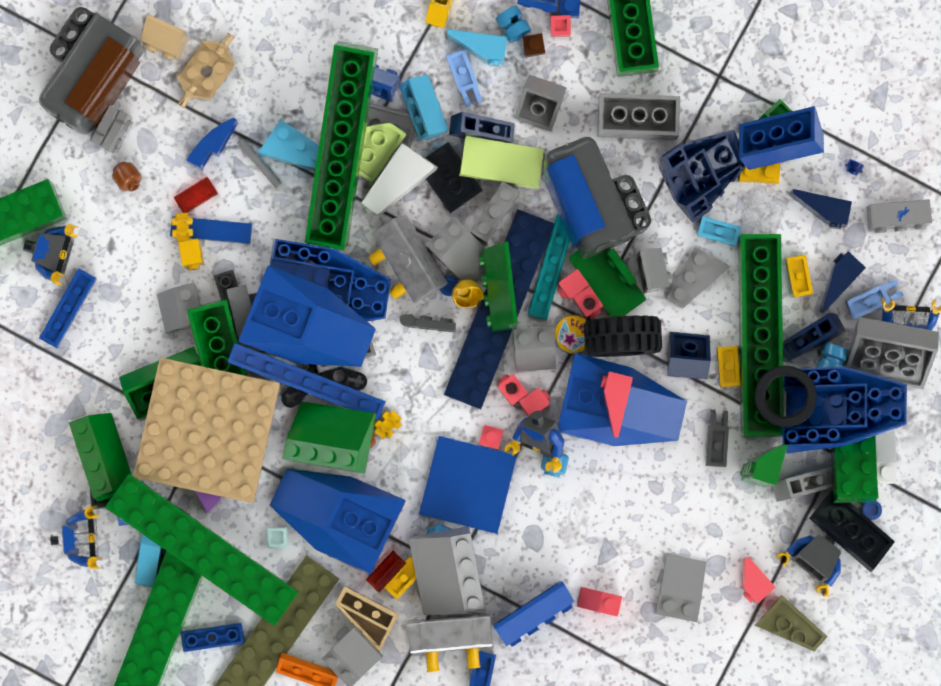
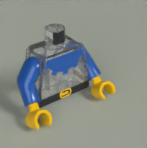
[881,297,941,330]
[50,506,102,569]

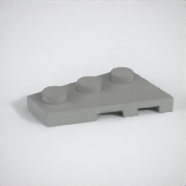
[666,247,730,309]

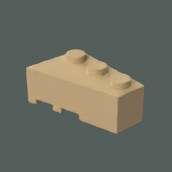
[335,586,399,651]

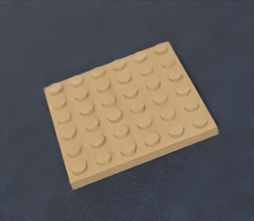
[133,357,280,504]

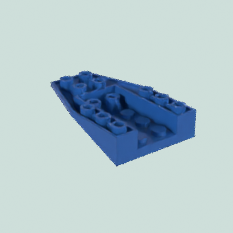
[269,239,391,322]
[238,265,376,367]
[557,353,687,446]
[782,367,907,454]
[269,469,406,576]

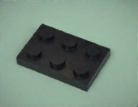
[425,142,483,214]

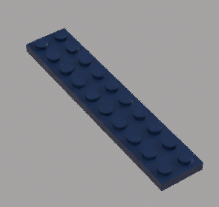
[444,209,555,410]

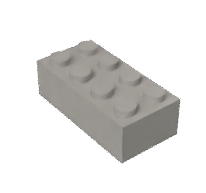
[597,93,680,140]

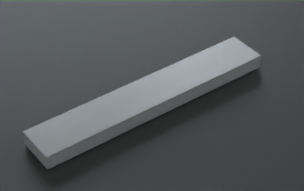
[226,285,270,381]

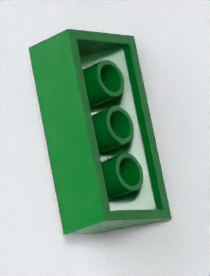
[187,298,248,376]
[119,346,201,420]
[69,413,132,502]
[740,444,788,487]

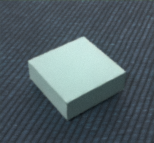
[266,527,289,549]

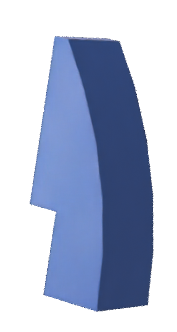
[186,118,238,171]

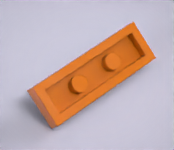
[276,653,338,686]

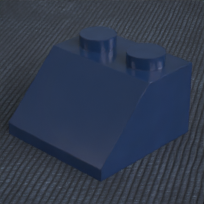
[667,332,711,380]

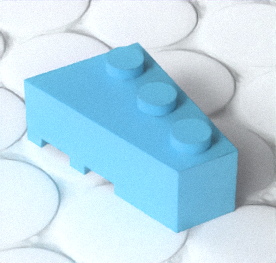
[258,120,319,172]

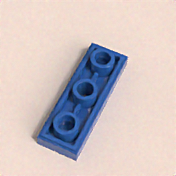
[181,623,245,652]

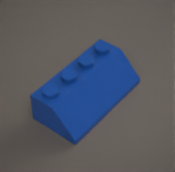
[739,106,824,170]
[493,581,575,647]

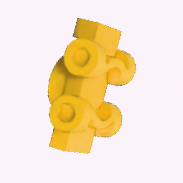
[172,213,193,242]
[374,411,402,439]

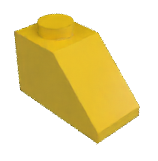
[425,0,454,28]

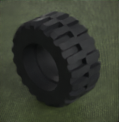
[584,315,662,357]

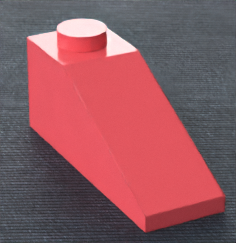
[601,372,633,438]

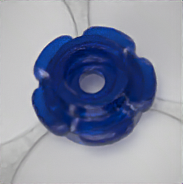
[845,159,864,176]

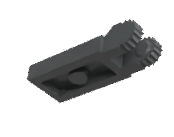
[400,314,456,333]
[705,410,729,467]

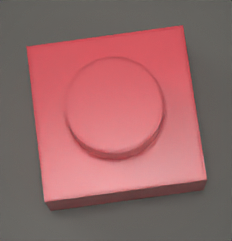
[550,15,571,37]
[479,425,504,450]

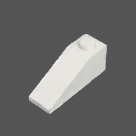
[875,429,897,484]

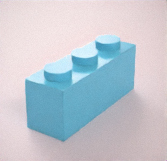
[399,75,448,141]

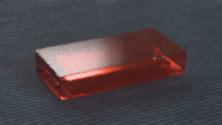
[173,177,218,213]
[366,550,407,593]

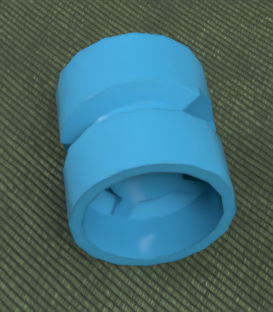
[495,6,532,43]
[816,342,849,368]

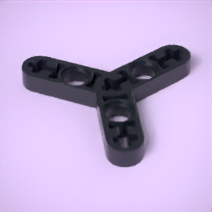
[281,364,368,408]

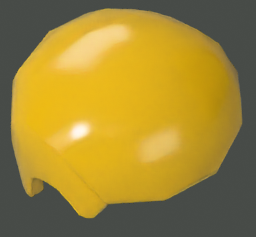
[452,279,484,308]

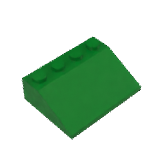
[479,242,518,331]
[282,402,376,474]

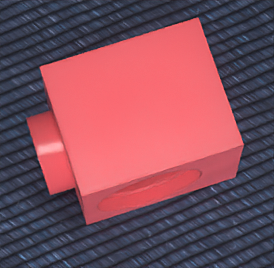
[557,269,589,301]
[572,286,603,319]
[497,374,528,406]
[518,388,551,417]

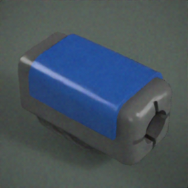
[542,137,651,259]

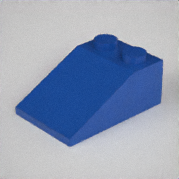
[371,64,401,102]

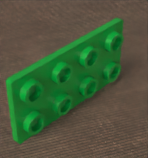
[568,248,646,317]

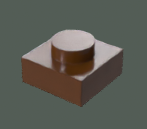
[522,34,545,58]

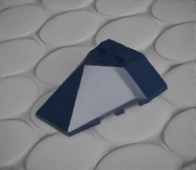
[659,129,746,222]

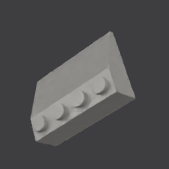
[845,317,939,389]
[409,526,485,615]

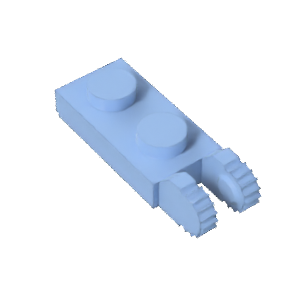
[446,49,482,108]
[845,280,903,320]

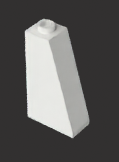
[361,143,438,216]

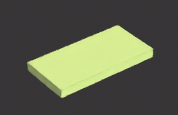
[459,136,544,189]

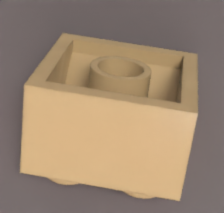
[140,14,189,61]

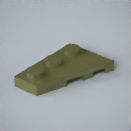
[755,595,828,652]

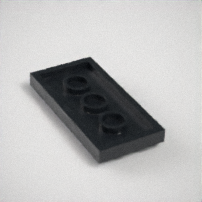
[809,489,895,572]

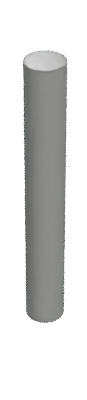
[237,138,282,188]

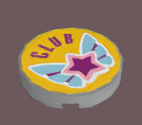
[554,315,587,354]

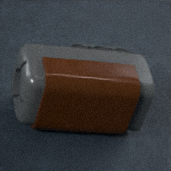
[39,7,145,134]

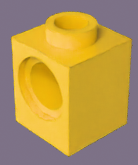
[178,239,204,271]

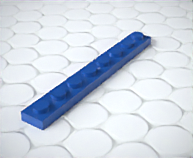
[227,343,386,420]

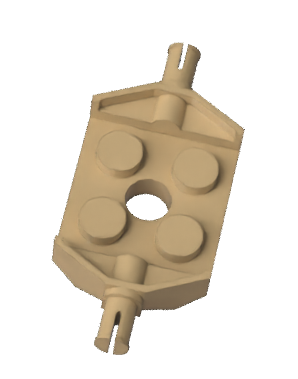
[177,33,235,108]

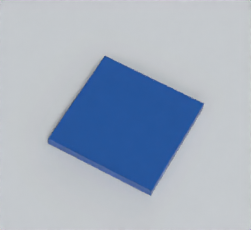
[419,436,517,534]

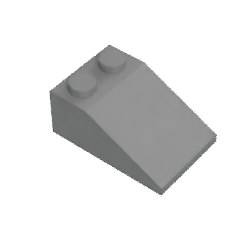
[426,216,485,282]
[655,554,706,622]

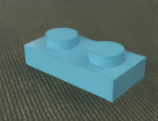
[697,216,741,247]

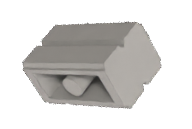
[90,105,133,153]

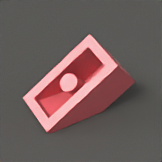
[742,556,776,604]
[577,587,622,617]

